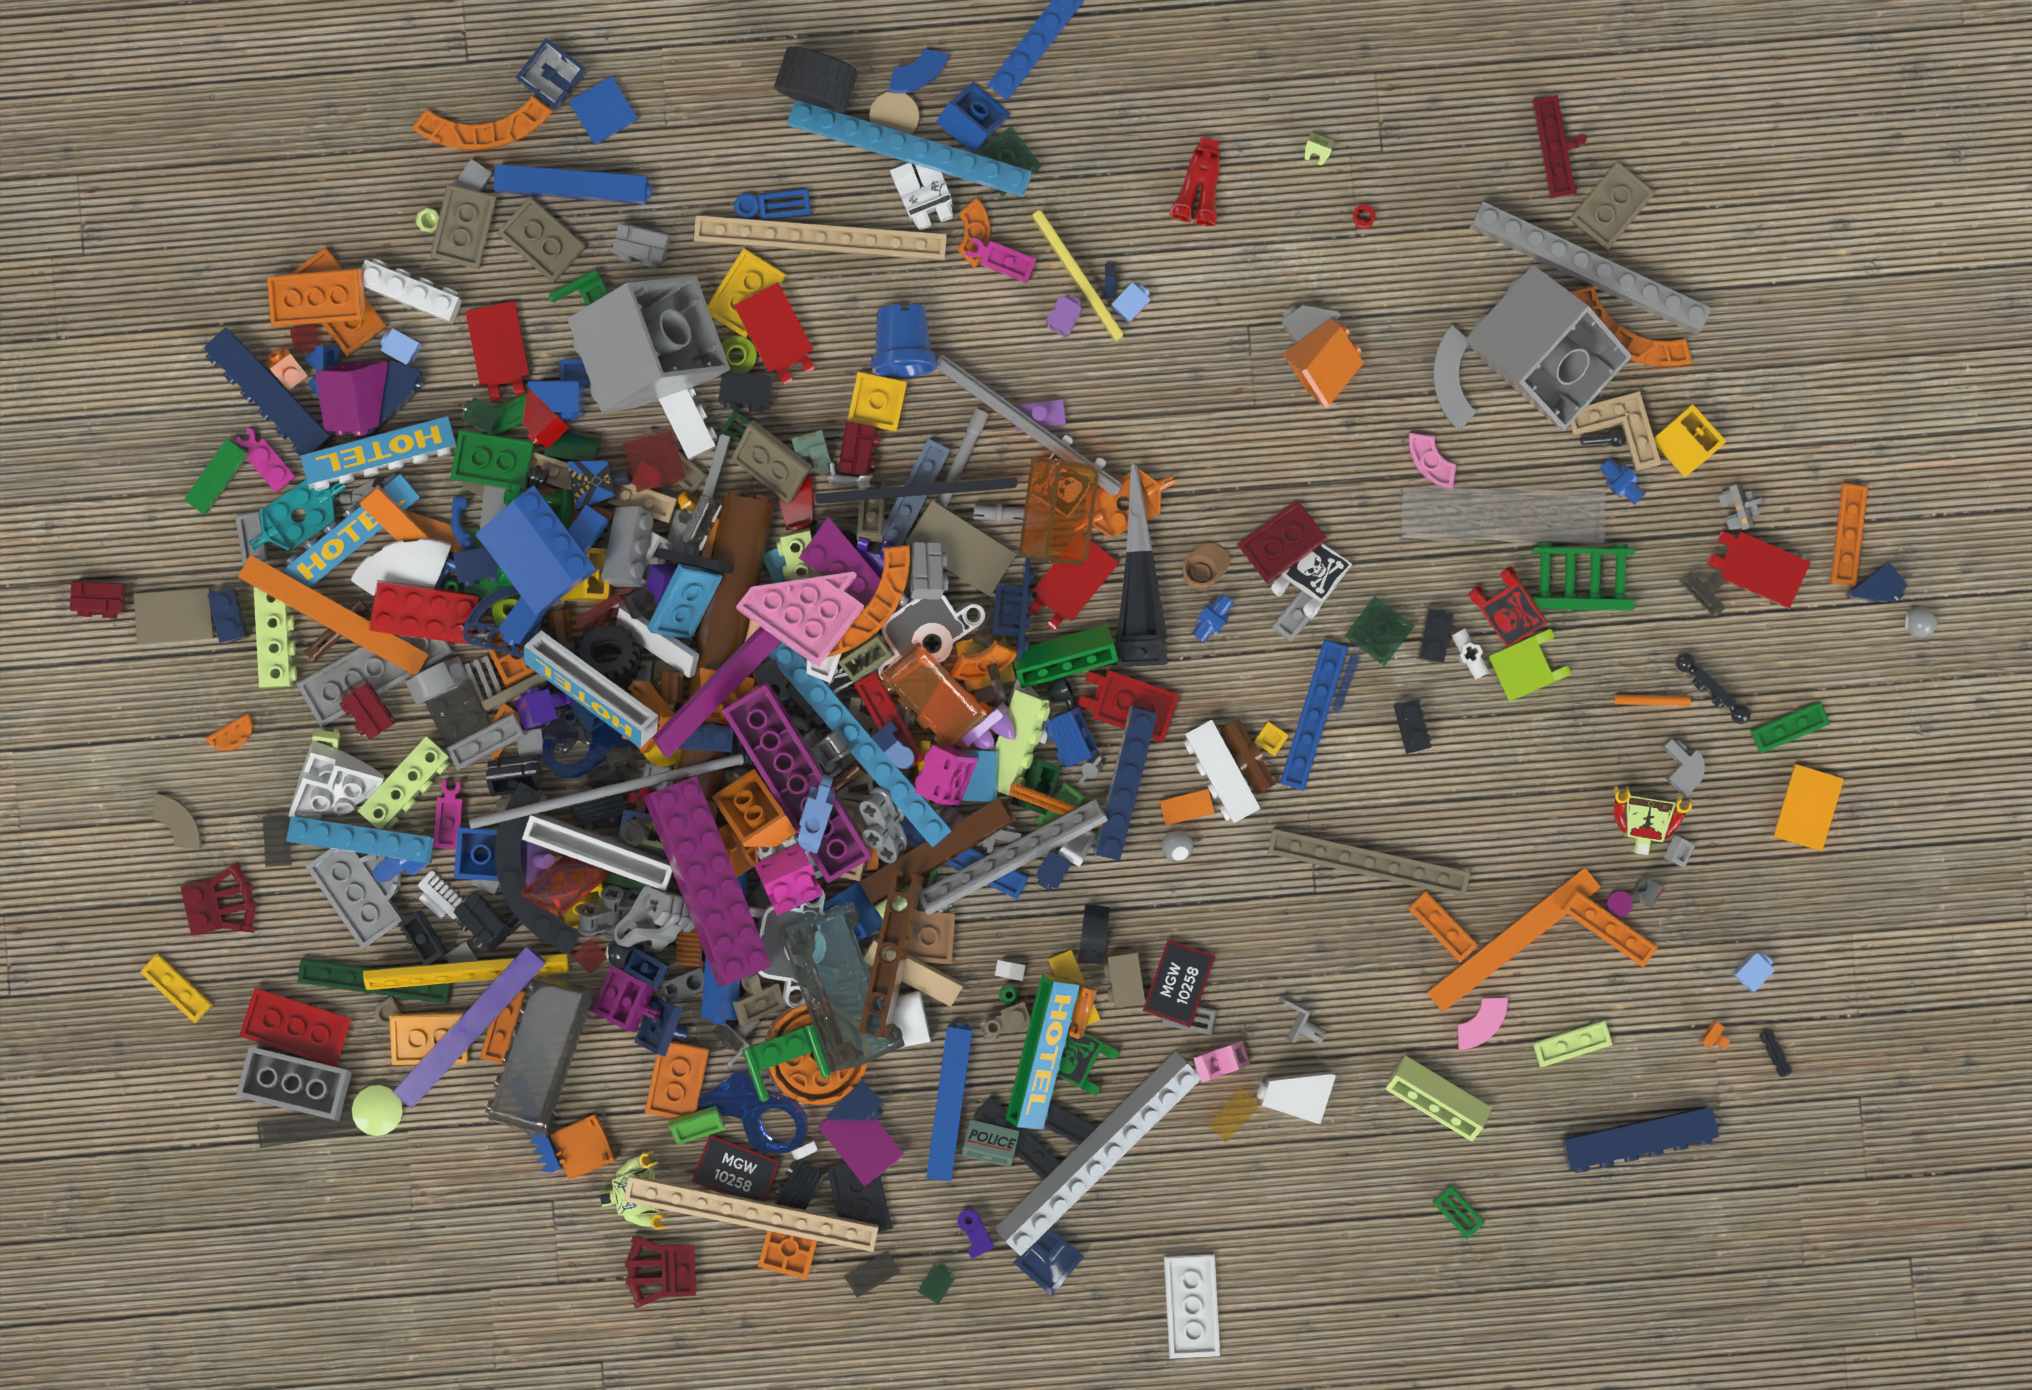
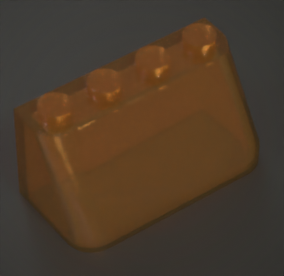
[1018,456,1099,565]
[880,640,989,748]

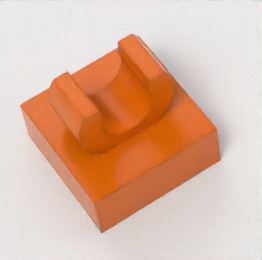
[1699,1021,1730,1049]

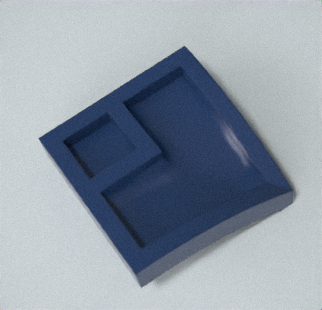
[1013,1228,1084,1296]

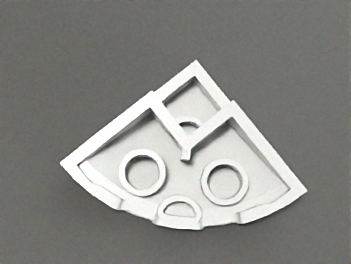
[351,538,451,596]
[288,741,384,820]

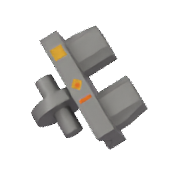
[1718,484,1764,530]

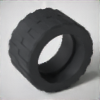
[774,46,858,113]

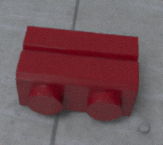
[838,422,880,477]
[70,581,127,619]
[339,678,395,739]

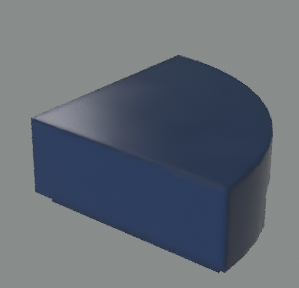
[1104,263,1115,298]

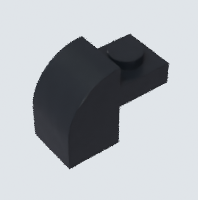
[1078,904,1110,965]

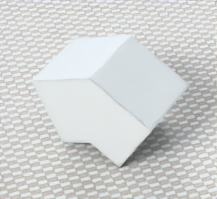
[995,960,1025,981]

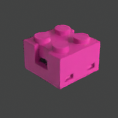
[914,745,979,805]
[754,844,823,916]

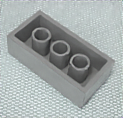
[236,1046,352,1121]

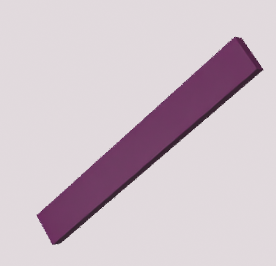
[652,626,781,758]

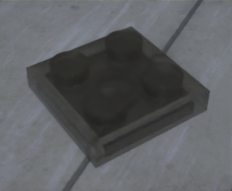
[425,679,492,747]

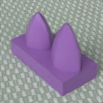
[961,702,1015,751]

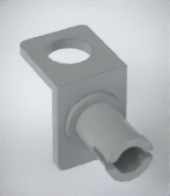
[1279,997,1326,1044]
[722,1020,761,1068]

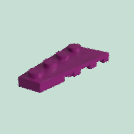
[798,517,881,607]

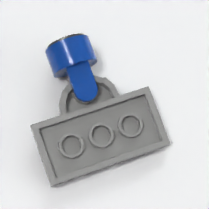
[305,832,432,950]

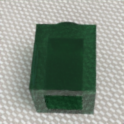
[461,397,504,435]
[917,1262,955,1305]

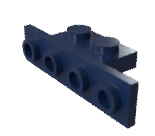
[992,558,1034,661]

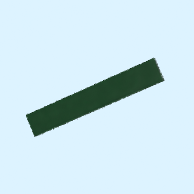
[297,958,451,1004]

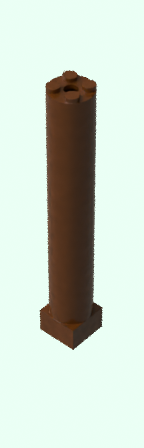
[671,490,774,826]

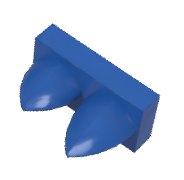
[304,346,340,396]

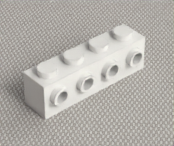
[361,259,462,324]
[1183,720,1261,823]

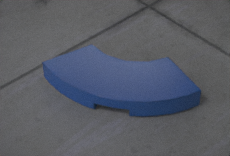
[889,49,948,94]

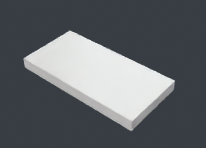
[1164,1254,1220,1359]

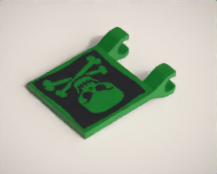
[1057,1033,1119,1096]

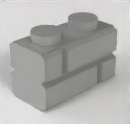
[612,223,670,269]
[909,542,948,600]

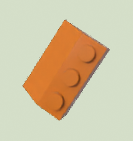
[712,769,797,847]

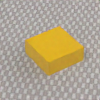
[1254,721,1289,756]

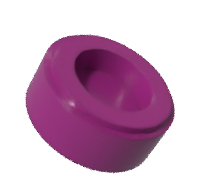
[1606,891,1633,917]

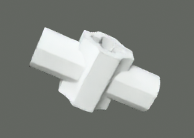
[1451,628,1489,680]

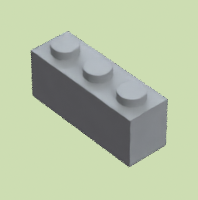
[601,506,654,587]

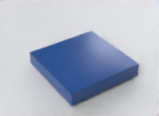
[569,76,638,145]

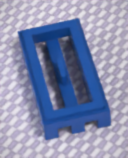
[758,189,811,221]

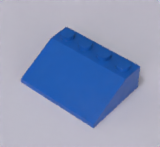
[476,485,598,616]

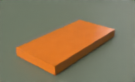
[289,247,388,357]
[267,269,366,327]

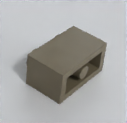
[1103,952,1145,1007]

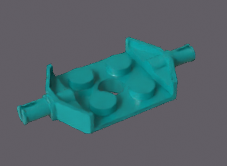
[248,478,347,552]

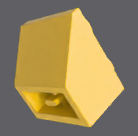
[1654,404,1727,478]
[560,548,612,603]

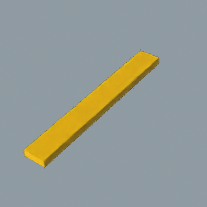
[363,954,569,990]

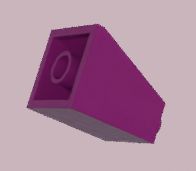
[315,361,388,435]

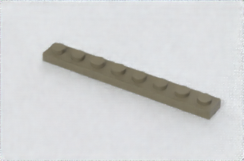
[1267,829,1470,897]

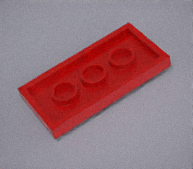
[369,580,478,645]
[239,988,352,1067]

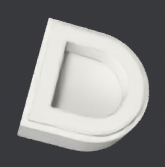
[791,1140,818,1160]

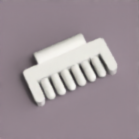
[418,871,463,919]

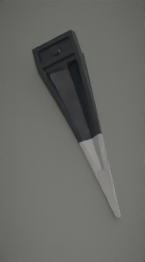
[1116,463,1168,667]

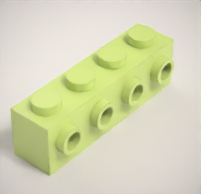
[776,527,821,581]
[254,587,297,688]
[994,690,1050,796]
[358,736,451,831]
[1386,1055,1492,1142]

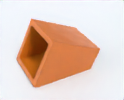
[1283,318,1364,408]

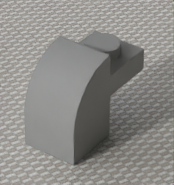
[405,657,470,705]
[1661,739,1705,797]

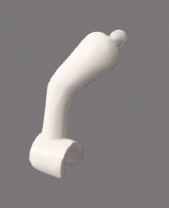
[827,462,875,490]

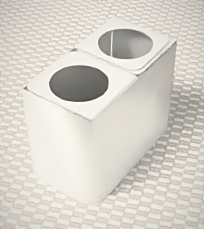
[884,990,932,1048]

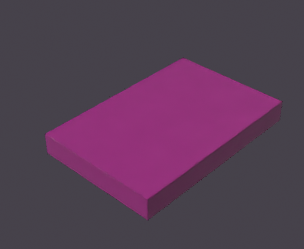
[818,1119,905,1187]

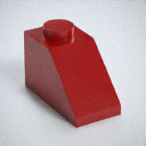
[522,389,569,449]

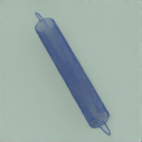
[1331,647,1360,718]

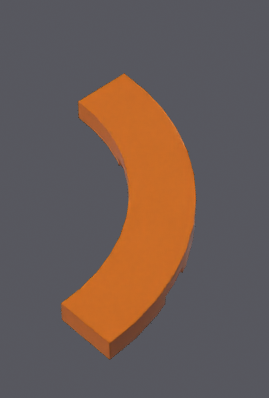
[412,96,553,151]
[1569,285,1692,367]
[827,545,910,657]

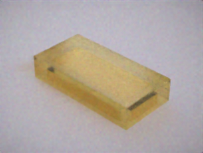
[1207,1088,1260,1142]

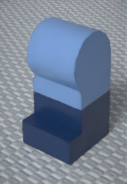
[872,721,917,769]

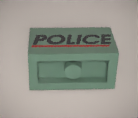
[962,1120,1019,1167]

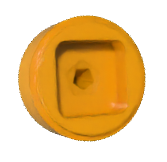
[677,491,701,516]

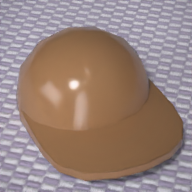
[1182,543,1231,589]

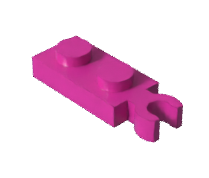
[965,238,1036,283]
[236,428,297,493]
[433,780,464,850]

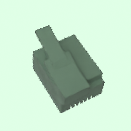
[791,430,831,475]

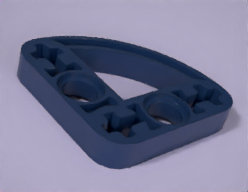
[463,586,545,658]

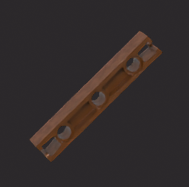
[859,798,1016,905]
[859,870,924,1039]

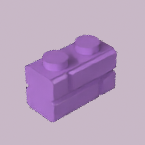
[1046,294,1082,338]

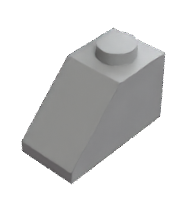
[1280,305,1341,344]

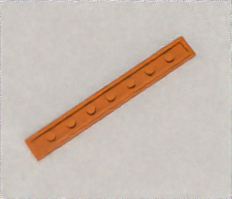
[238,555,429,676]
[1426,867,1601,1012]

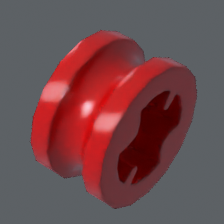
[1352,204,1376,229]

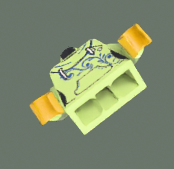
[600,1150,668,1230]

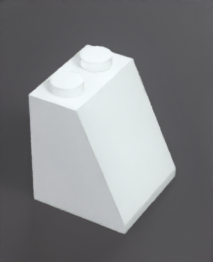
[1256,1071,1336,1124]

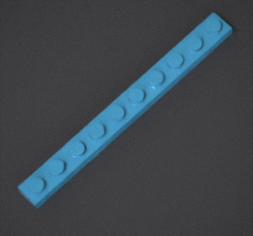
[787,100,1032,197]
[768,642,953,847]

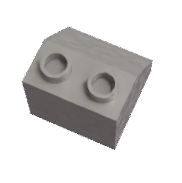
[1465,265,1632,431]
[567,276,730,413]

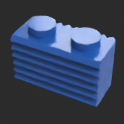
[1045,707,1099,768]

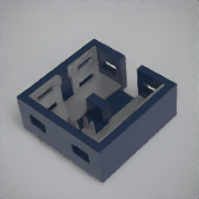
[515,38,588,111]

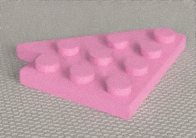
[736,572,864,668]

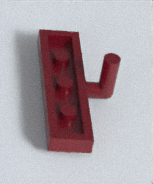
[1532,95,1587,199]

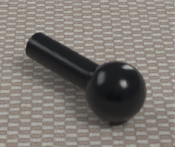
[1580,427,1626,447]

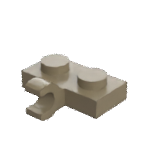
[733,974,786,1026]

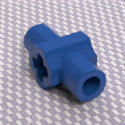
[1599,458,1646,505]
[1191,593,1234,643]

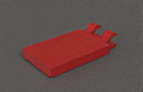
[734,282,815,385]
[465,301,530,401]
[1707,531,1811,609]
[1027,532,1119,631]
[1077,670,1179,742]

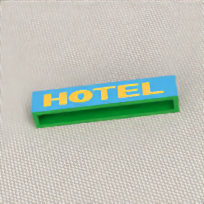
[1005,974,1080,1130]

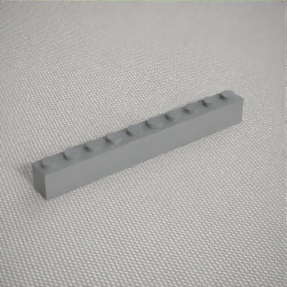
[1469,202,1712,335]
[995,1051,1201,1256]

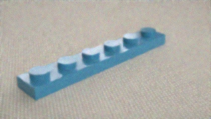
[286,816,434,864]

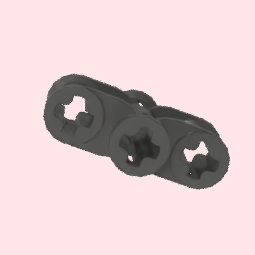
[801,728,853,778]
[578,886,642,939]

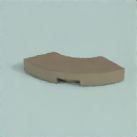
[152,794,201,849]

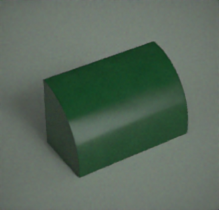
[544,430,601,461]
[1011,758,1062,815]

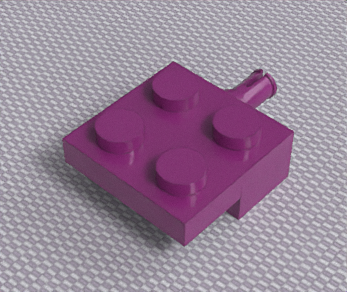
[591,965,661,1033]

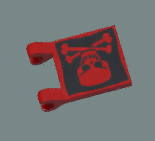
[1469,566,1548,648]

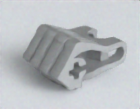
[614,886,694,953]

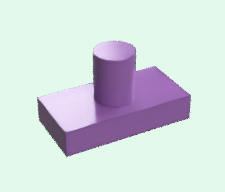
[1015,400,1066,431]
[521,837,555,887]

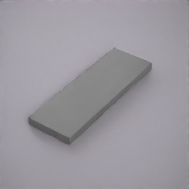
[296,634,453,727]

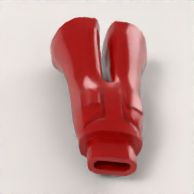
[1169,138,1220,227]

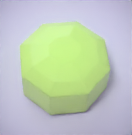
[415,208,439,233]

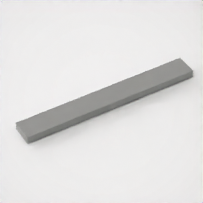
[919,799,1108,915]

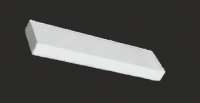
[615,605,699,678]

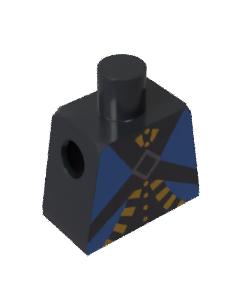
[567,461,629,512]

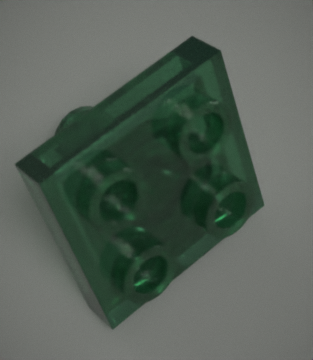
[975,126,1042,197]
[1344,596,1415,667]

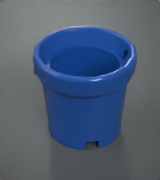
[871,304,937,378]

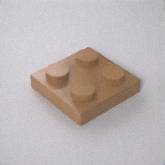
[907,911,955,964]

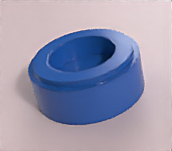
[734,193,760,219]

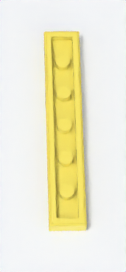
[1032,210,1123,343]

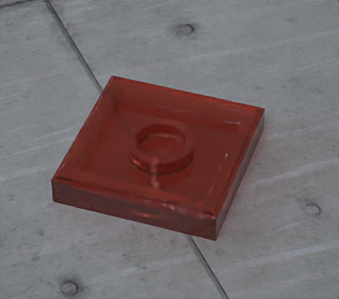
[623,431,686,493]
[575,593,628,633]

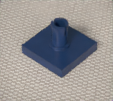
[634,995,688,1057]

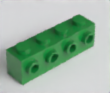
[1013,624,1118,689]

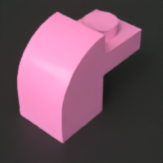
[1194,1041,1250,1082]

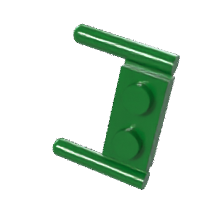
[548,269,609,359]
[742,1024,831,1102]

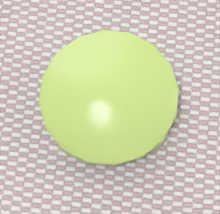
[352,1085,403,1136]

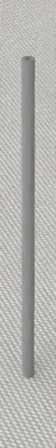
[469,753,744,829]

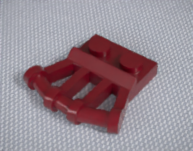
[180,862,258,936]
[625,1235,697,1309]

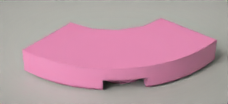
[1408,433,1456,490]
[1457,997,1508,1050]

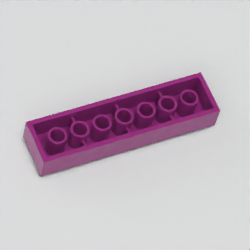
[722,680,872,883]
[643,776,772,988]

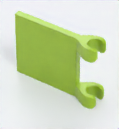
[1488,629,1571,702]

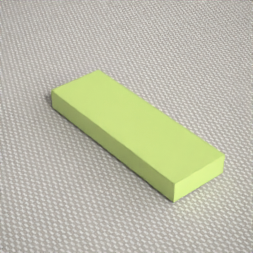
[1532,1020,1613,1067]

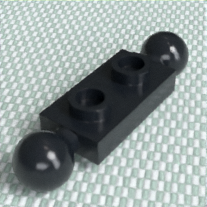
[1675,652,1751,724]

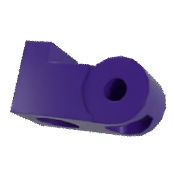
[957,1209,995,1259]

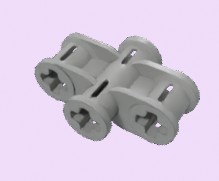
[859,787,908,863]

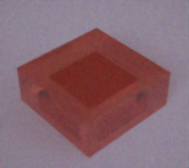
[290,324,320,353]
[572,939,607,975]

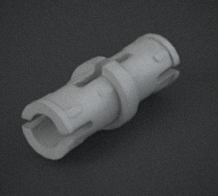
[974,503,1025,524]

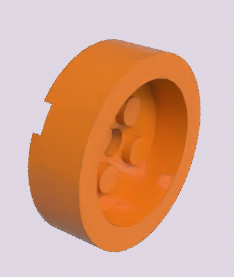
[765,1002,868,1105]

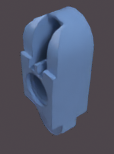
[798,775,835,854]

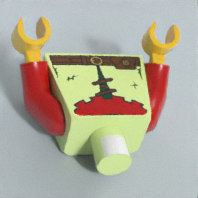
[1613,786,1692,855]

